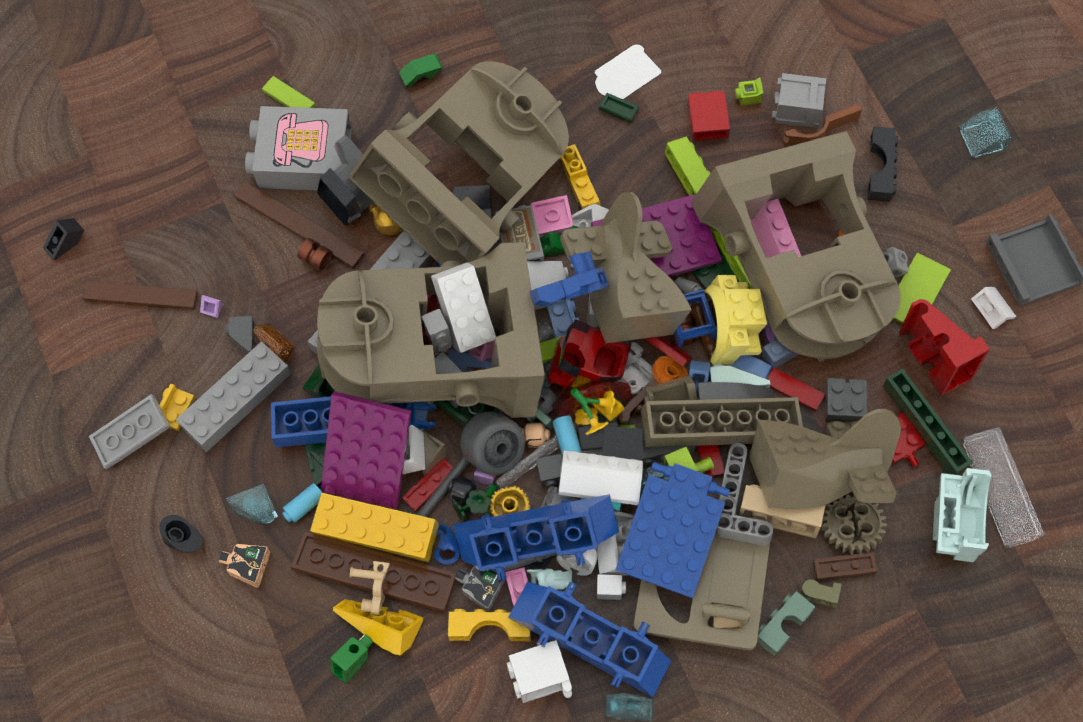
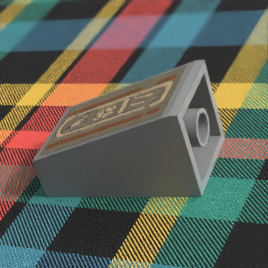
[495,205,544,261]

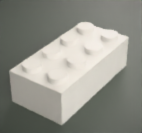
[431,263,496,353]

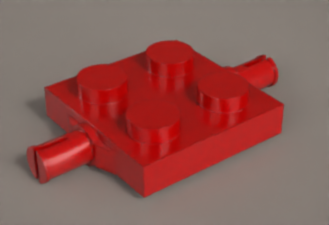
[892,412,926,468]

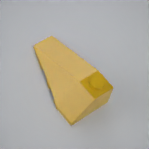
[333,599,423,655]

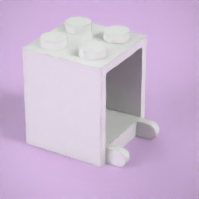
[507,640,572,703]

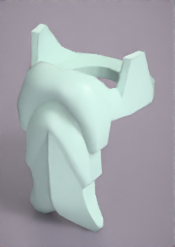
[527,569,574,590]

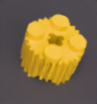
[490,486,530,517]

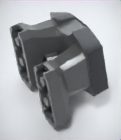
[317,135,376,225]

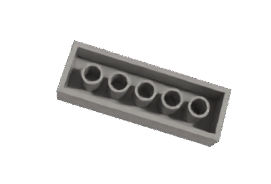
[176,341,291,452]

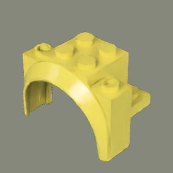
[704,275,767,365]

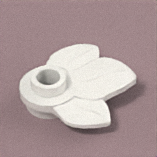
[617,365,650,396]

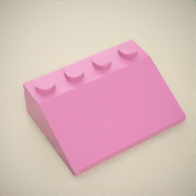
[750,199,801,258]

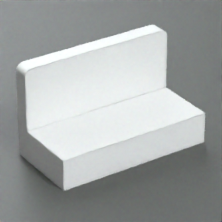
[971,287,1016,329]

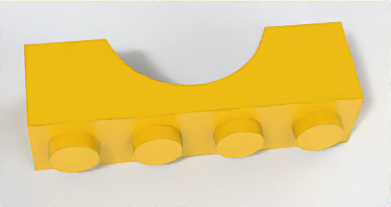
[448,609,531,642]

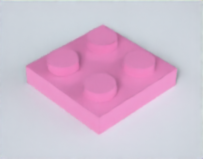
[531,195,574,238]

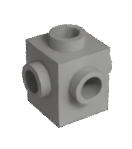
[883,247,909,278]

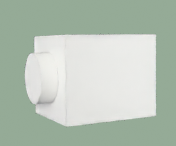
[597,574,626,600]

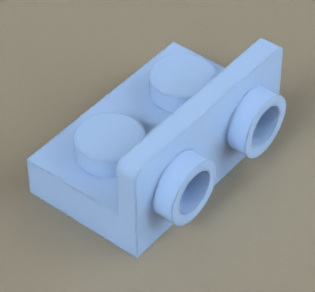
[547,299,580,338]

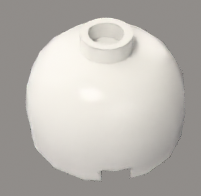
[556,549,597,575]

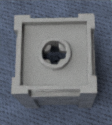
[772,73,826,128]

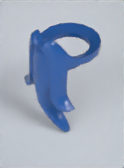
[435,523,459,565]

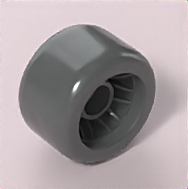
[460,411,525,475]

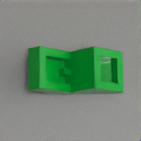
[399,54,443,87]
[540,225,579,257]

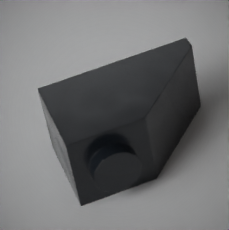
[43,218,85,260]

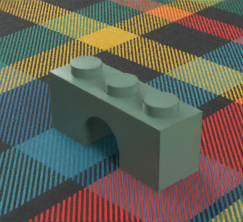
[757,591,815,657]

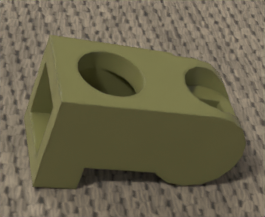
[801,579,842,608]

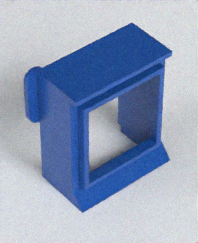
[674,289,717,347]

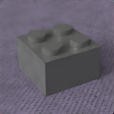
[825,378,867,423]

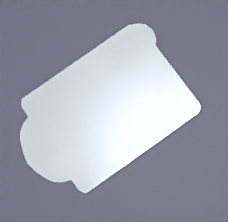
[595,45,661,99]

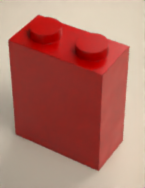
[688,91,730,141]

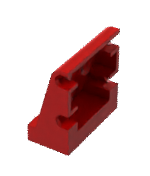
[899,299,990,396]

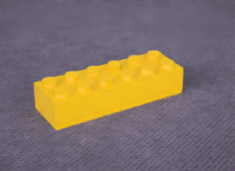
[310,493,439,562]

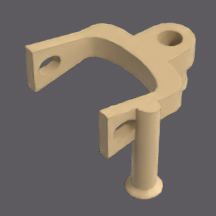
[350,561,390,615]

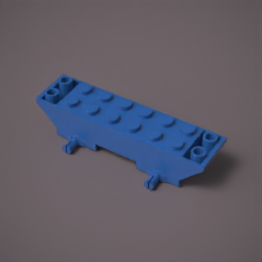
[453,494,619,580]
[508,582,671,698]

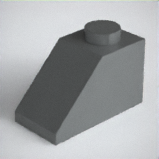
[226,316,255,354]

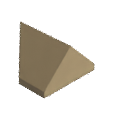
[422,432,447,476]

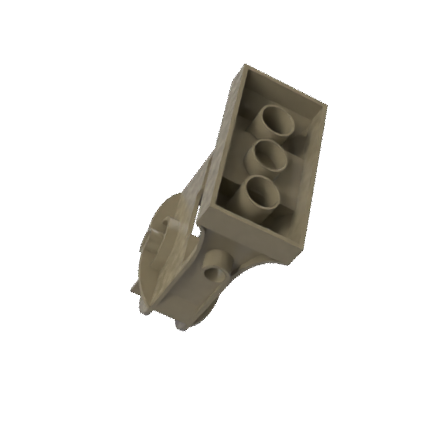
[348,61,569,265]
[691,131,901,362]
[317,242,545,418]

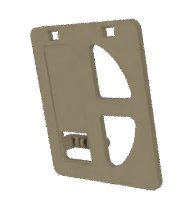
[634,523,770,651]

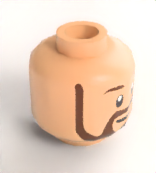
[522,422,551,448]

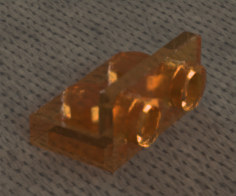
[253,323,295,361]

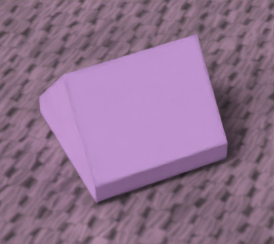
[200,295,224,318]
[474,469,496,486]

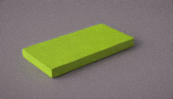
[892,253,951,325]

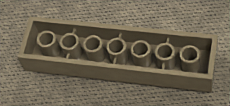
[641,397,803,447]

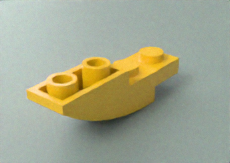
[560,144,600,209]

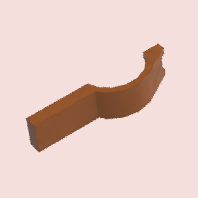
[783,104,862,145]

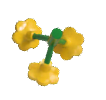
[571,388,615,435]

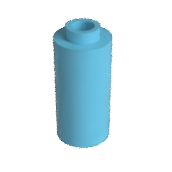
[553,416,582,455]
[282,483,322,523]

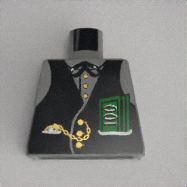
[455,566,506,612]

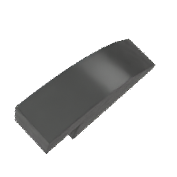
[697,382,774,400]

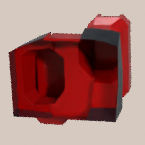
[547,319,632,389]

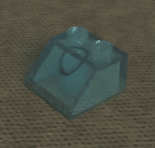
[959,107,1011,158]

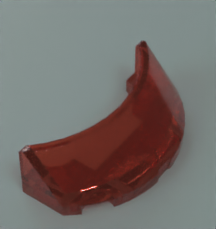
[552,378,632,418]

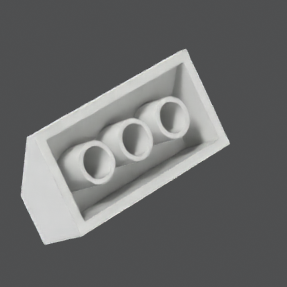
[558,451,643,505]

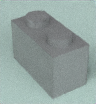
[421,309,453,353]

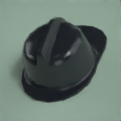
[159,515,203,553]

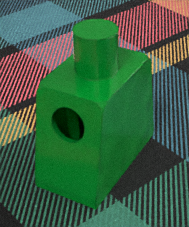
[330,635,373,684]

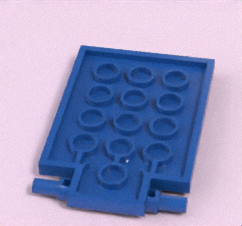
[615,462,730,599]

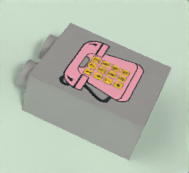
[245,106,352,190]

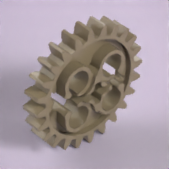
[821,494,887,555]

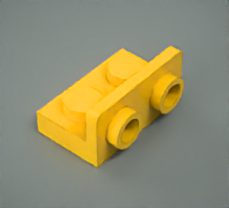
[159,384,195,431]

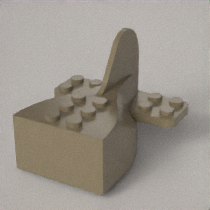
[560,192,692,343]
[749,409,901,508]

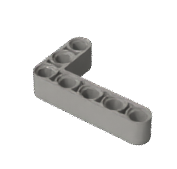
[715,443,773,546]

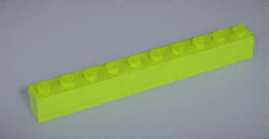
[665,136,753,289]

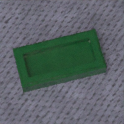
[599,93,639,123]

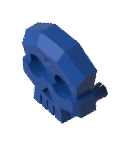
[529,251,609,307]

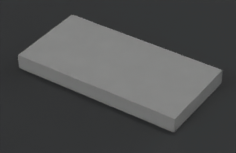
[89,394,170,469]

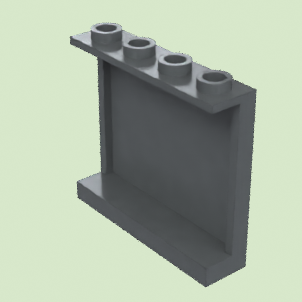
[986,214,1083,307]

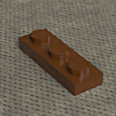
[813,552,878,581]

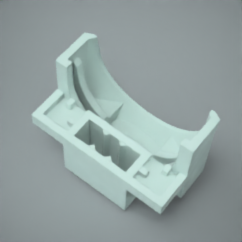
[933,468,991,562]

